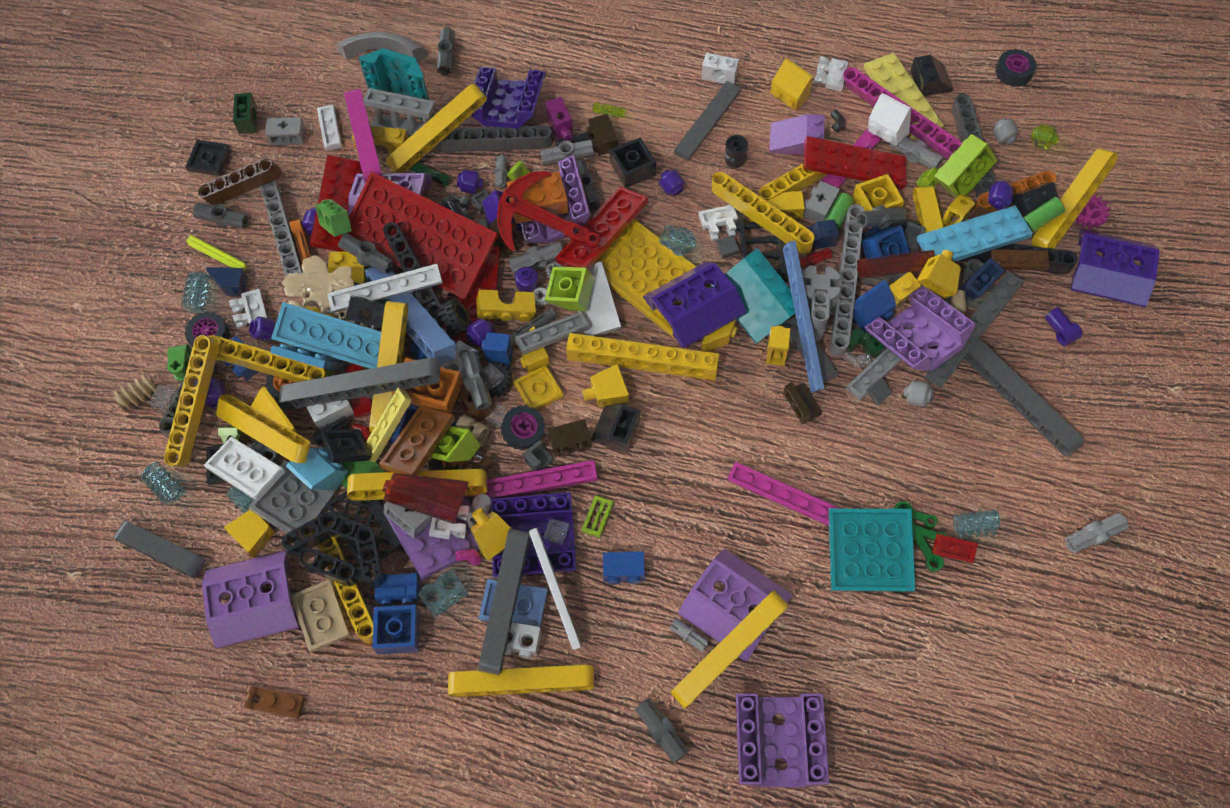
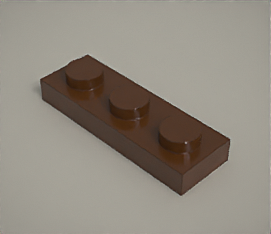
[990,250,1049,270]

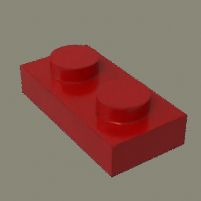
[932,533,978,563]

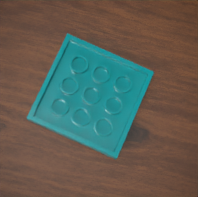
[828,508,915,592]

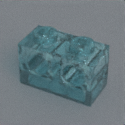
[418,569,468,618]

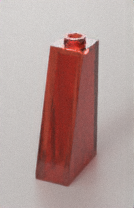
[857,250,935,278]
[382,473,469,524]

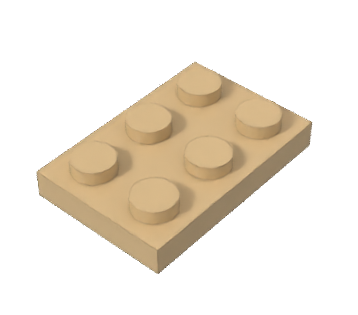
[291,579,350,653]

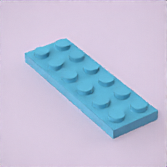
[916,206,1033,262]
[271,302,381,369]

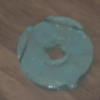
[659,225,696,256]

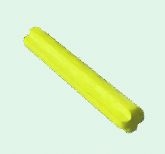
[186,235,248,272]

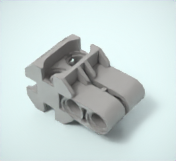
[802,266,840,341]

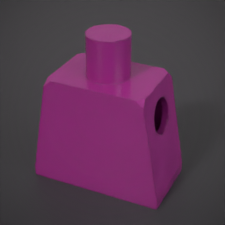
[545,97,573,141]

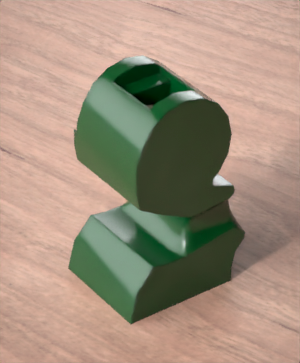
[846,328,885,358]

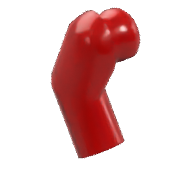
[352,423,371,442]

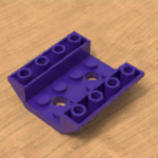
[471,67,546,128]
[1070,228,1160,307]
[643,262,746,349]
[491,492,576,578]

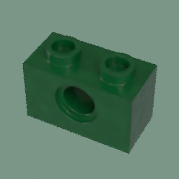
[233,92,257,134]

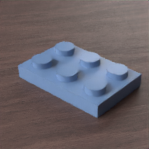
[478,579,548,628]

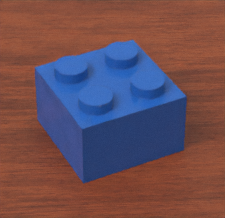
[372,605,420,654]

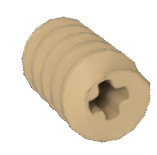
[113,375,160,412]

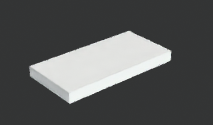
[578,261,622,337]
[204,437,285,502]

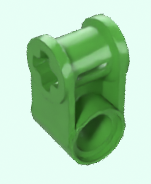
[167,344,192,382]

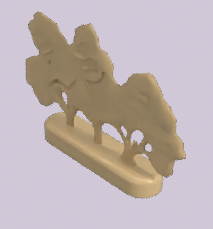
[282,255,380,328]

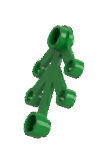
[893,501,947,572]

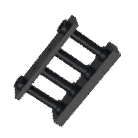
[735,213,788,282]

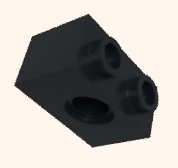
[345,295,385,330]

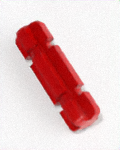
[799,248,832,269]

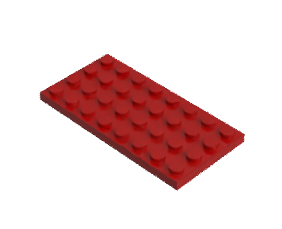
[339,171,499,300]

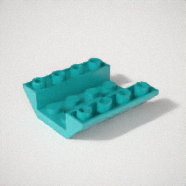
[359,48,433,121]

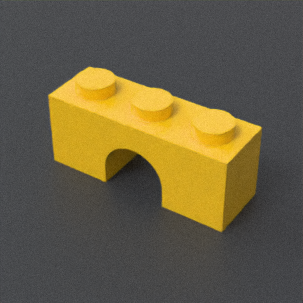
[352,126,408,154]
[476,290,536,322]

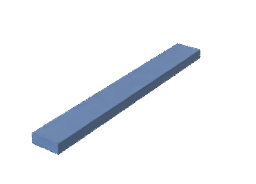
[783,241,824,393]

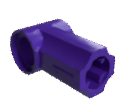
[1045,308,1083,346]

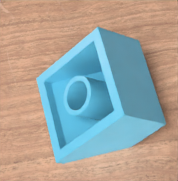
[286,447,348,490]

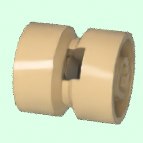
[455,414,490,448]

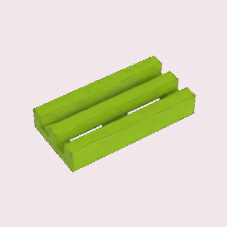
[581,495,614,539]

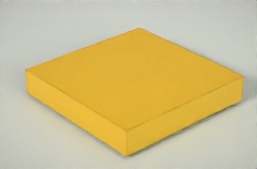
[513,365,564,411]

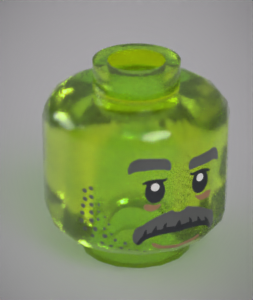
[1031,124,1059,149]

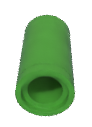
[824,193,854,231]
[1023,197,1065,232]

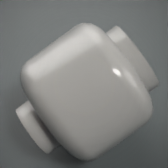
[993,117,1019,145]
[904,380,934,407]

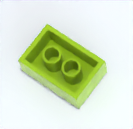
[934,134,998,199]

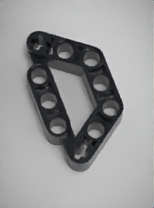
[281,512,385,588]

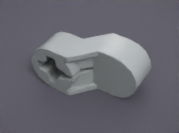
[467,494,491,528]

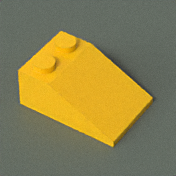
[328,252,370,284]

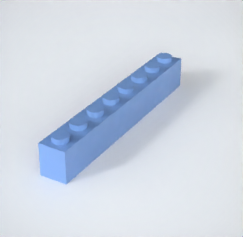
[365,267,457,365]

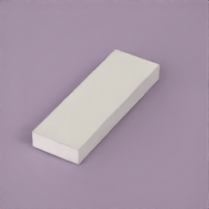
[317,104,342,151]

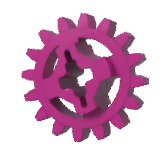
[1075,193,1110,229]

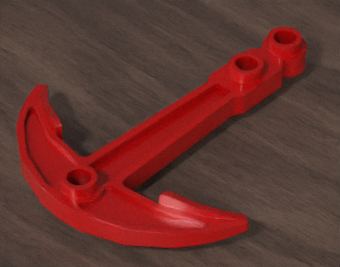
[497,171,600,252]

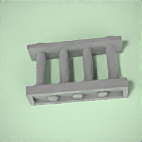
[363,88,435,137]

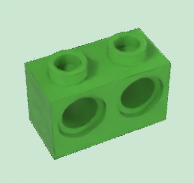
[315,199,351,237]

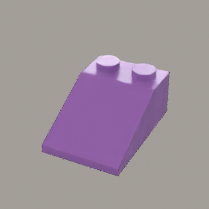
[769,114,825,155]

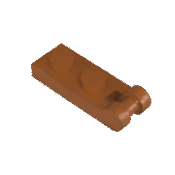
[241,686,305,719]

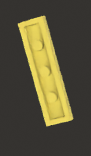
[366,388,412,462]

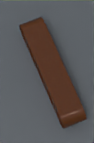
[198,158,282,206]

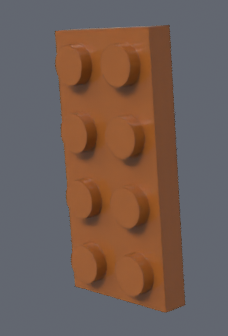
[379,405,455,479]

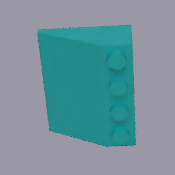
[710,248,795,344]

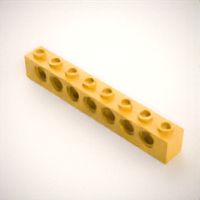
[566,333,719,381]

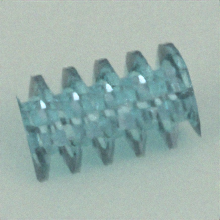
[181,272,211,313]
[141,462,185,504]
[953,510,1000,539]

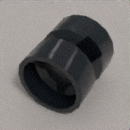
[724,135,748,168]

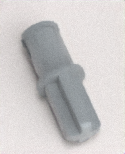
[494,155,508,189]
[669,618,709,652]

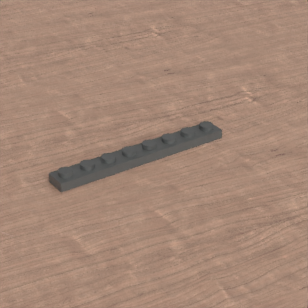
[925,271,1024,389]

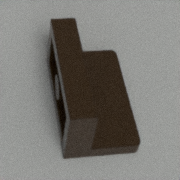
[783,382,822,424]

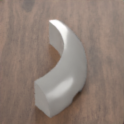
[336,32,428,63]

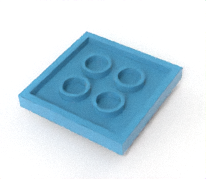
[270,343,347,371]

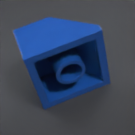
[861,225,912,274]
[852,280,896,332]

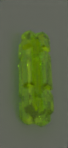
[592,102,626,118]

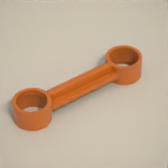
[289,219,311,271]

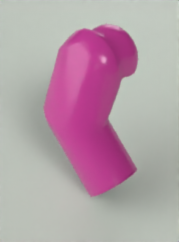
[455,549,482,566]

